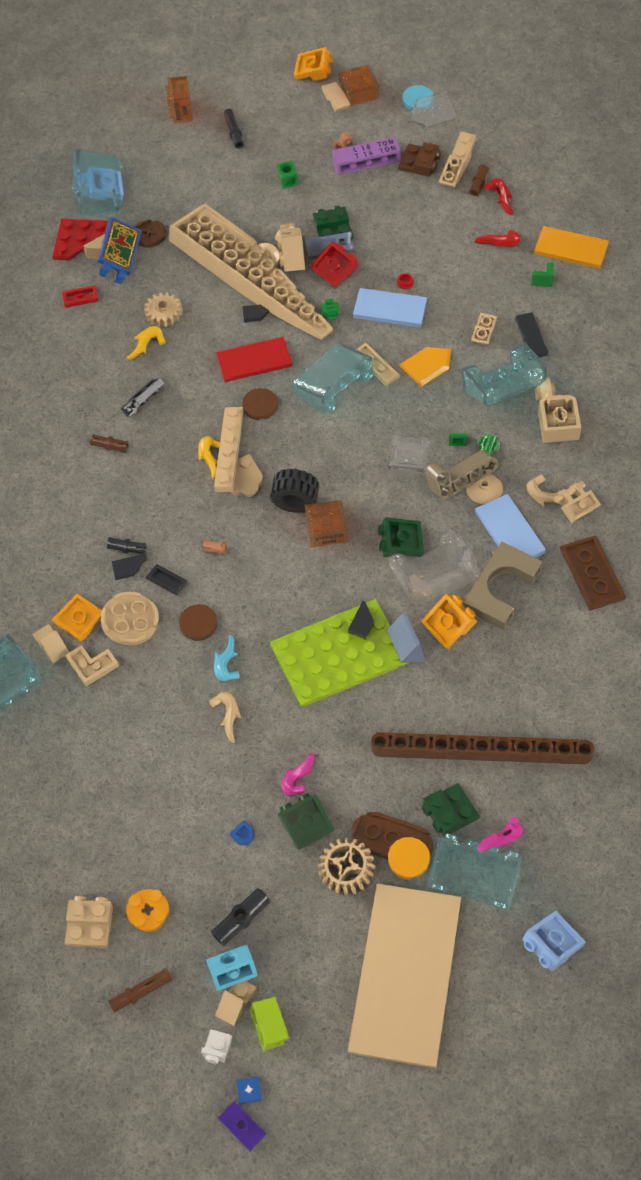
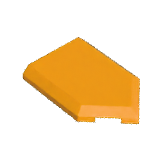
[399,347,451,387]

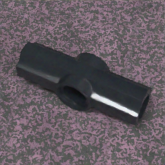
[211,888,271,946]

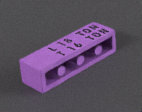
[332,137,400,175]

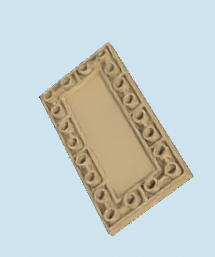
[348,884,461,1069]

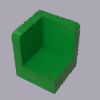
[531,263,554,287]

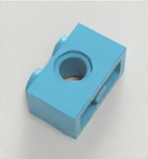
[206,945,258,991]

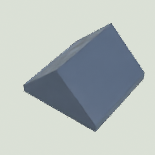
[387,613,426,663]

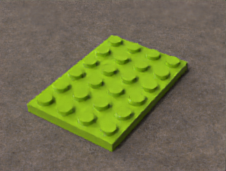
[270,599,409,708]

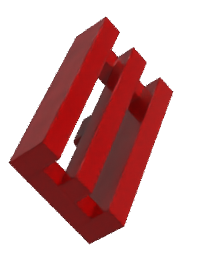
[62,285,99,308]

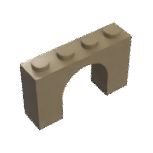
[463,542,543,630]

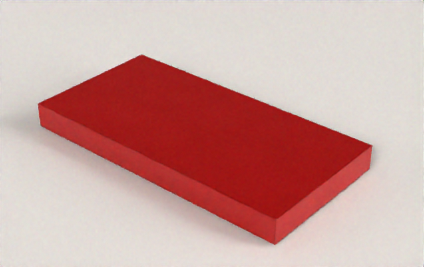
[216,337,293,383]

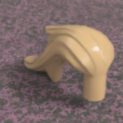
[526,474,565,508]
[209,692,241,743]

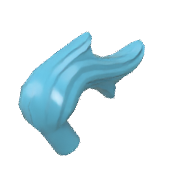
[214,635,239,682]

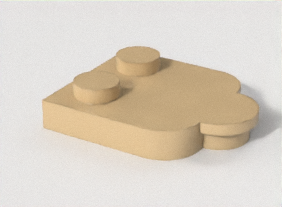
[230,454,263,497]

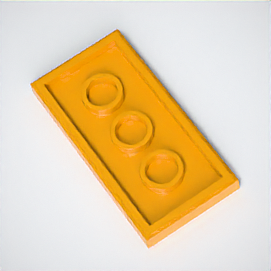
[534,226,609,269]

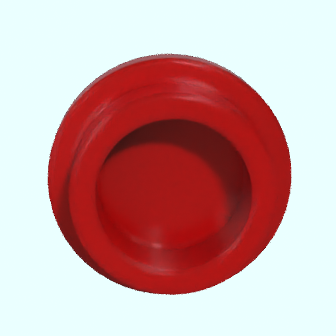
[397,273,414,289]

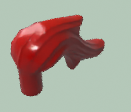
[484,178,513,215]
[474,230,521,247]

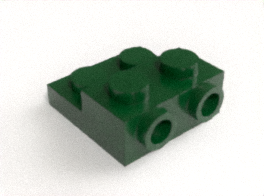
[313,206,353,242]
[378,517,424,559]
[421,783,480,838]
[277,793,335,850]

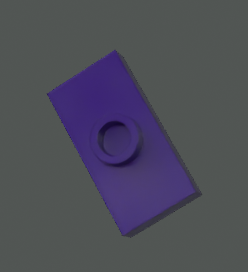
[218,1101,266,1151]

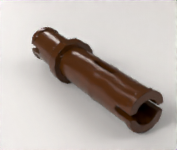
[108,968,172,1013]

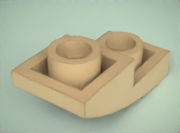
[321,82,350,112]
[471,313,497,345]

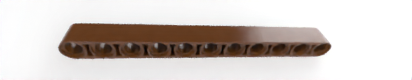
[371,732,595,764]

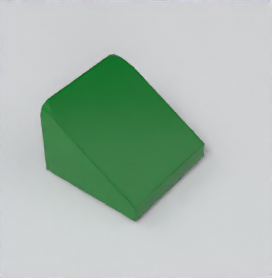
[449,433,468,446]

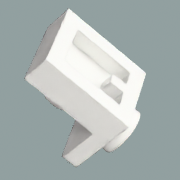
[201,1029,232,1064]

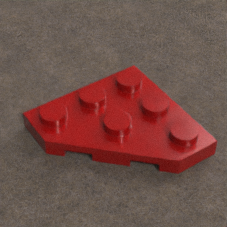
[52,218,108,261]

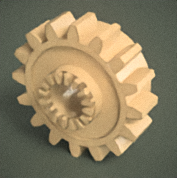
[144,293,182,327]

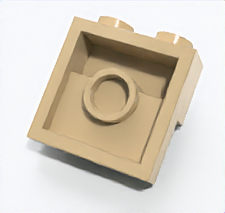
[65,896,113,948]

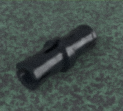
[107,537,146,555]

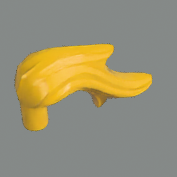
[126,326,166,360]
[198,436,220,479]

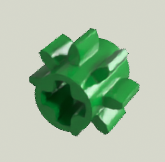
[321,298,340,320]
[477,433,501,454]

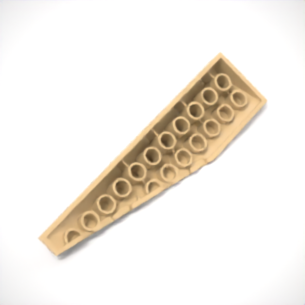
[169,203,333,340]

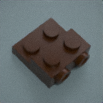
[398,142,441,177]

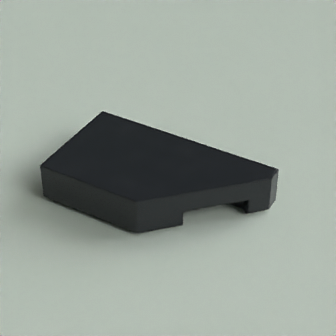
[243,304,269,323]
[111,554,147,580]
[348,601,374,640]

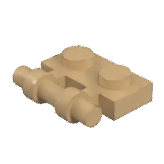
[554,481,601,523]

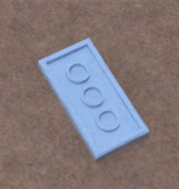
[353,288,427,328]
[475,494,546,557]

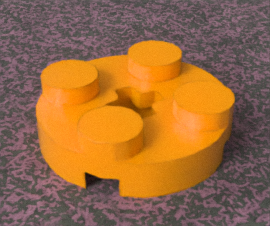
[126,889,169,932]

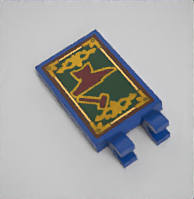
[97,217,142,284]

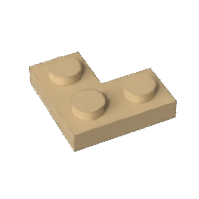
[65,645,119,687]

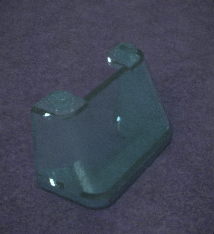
[72,149,122,217]

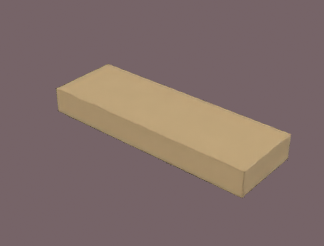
[352,343,400,386]

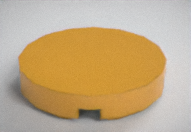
[388,837,430,879]

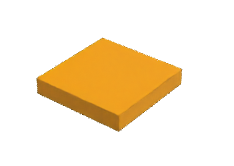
[52,594,102,642]

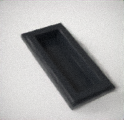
[146,564,188,595]

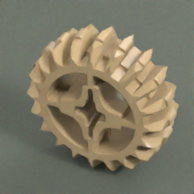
[318,837,375,895]

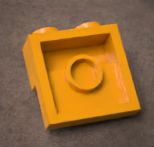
[294,47,333,81]
[421,594,477,649]

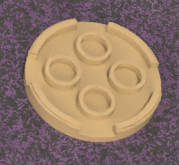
[101,592,159,645]

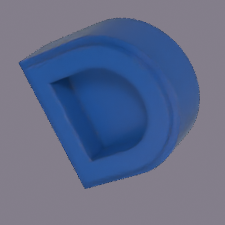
[229,820,255,846]

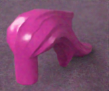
[281,752,314,797]
[478,817,523,852]

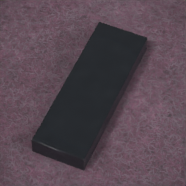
[515,312,548,359]

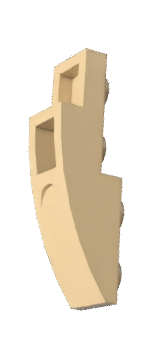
[439,131,476,188]

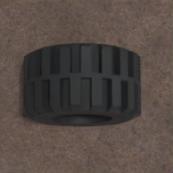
[270,468,319,513]

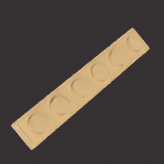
[214,407,244,492]

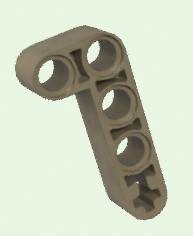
[426,450,498,500]

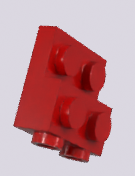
[310,241,359,289]

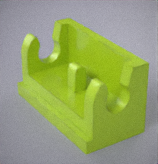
[250,997,289,1052]

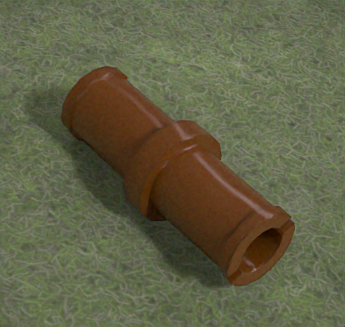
[469,165,489,196]
[90,434,129,453]

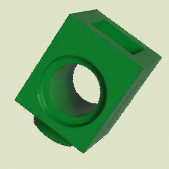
[276,160,298,189]

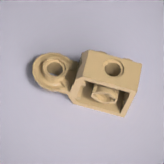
[275,223,305,272]
[535,377,581,443]

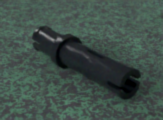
[224,109,244,149]

